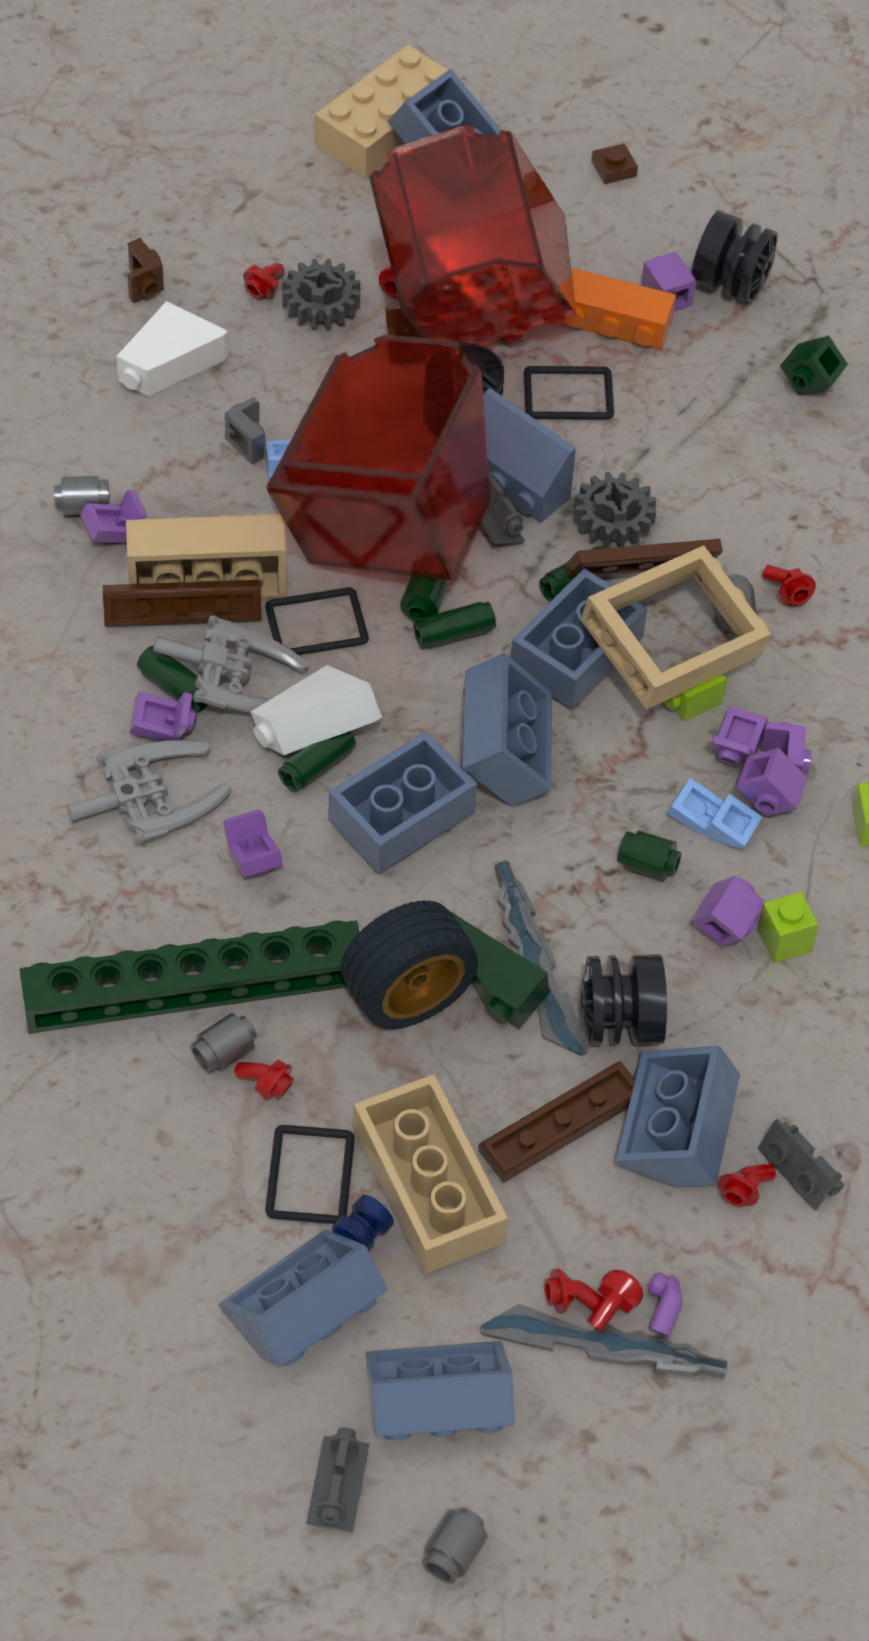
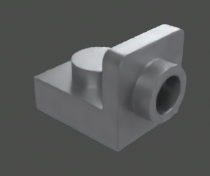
[225,397,266,465]

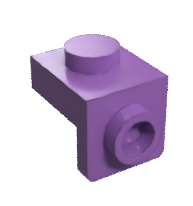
[80,490,147,543]
[129,691,196,741]
[711,706,768,766]
[761,722,811,774]
[223,809,283,877]

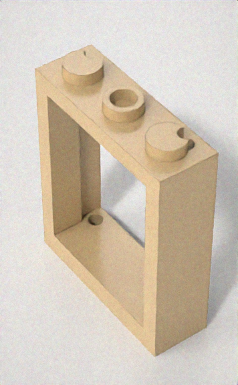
[580,545,771,710]

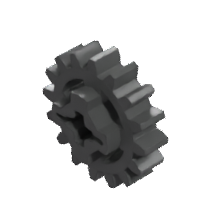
[282,259,361,328]
[574,472,657,547]

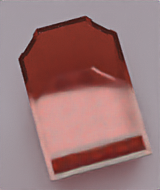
[369,125,576,352]
[266,335,490,580]

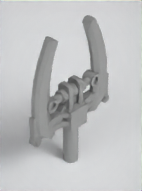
[153,615,310,712]
[67,740,231,845]

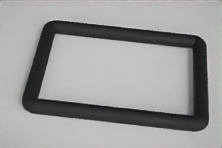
[524,366,614,420]
[265,587,369,655]
[265,1125,355,1224]

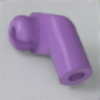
[648,1272,682,1338]

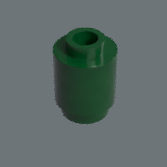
[400,565,448,621]
[617,830,682,881]

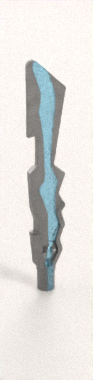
[494,861,587,1056]
[480,1304,728,1379]

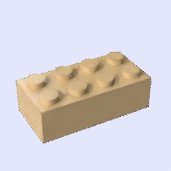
[314,45,460,179]
[126,514,286,601]
[353,1074,508,1275]

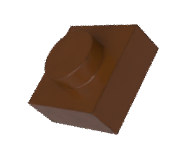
[591,143,638,185]

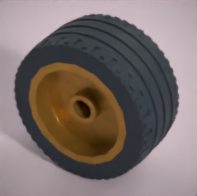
[340,900,478,1029]

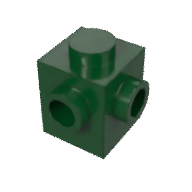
[780,335,848,395]

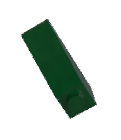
[450,911,550,1029]

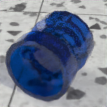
[332,1194,394,1252]

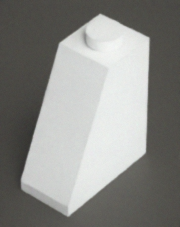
[116,301,229,396]
[251,665,382,755]

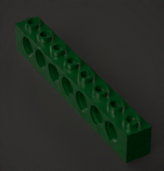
[19,920,360,1034]

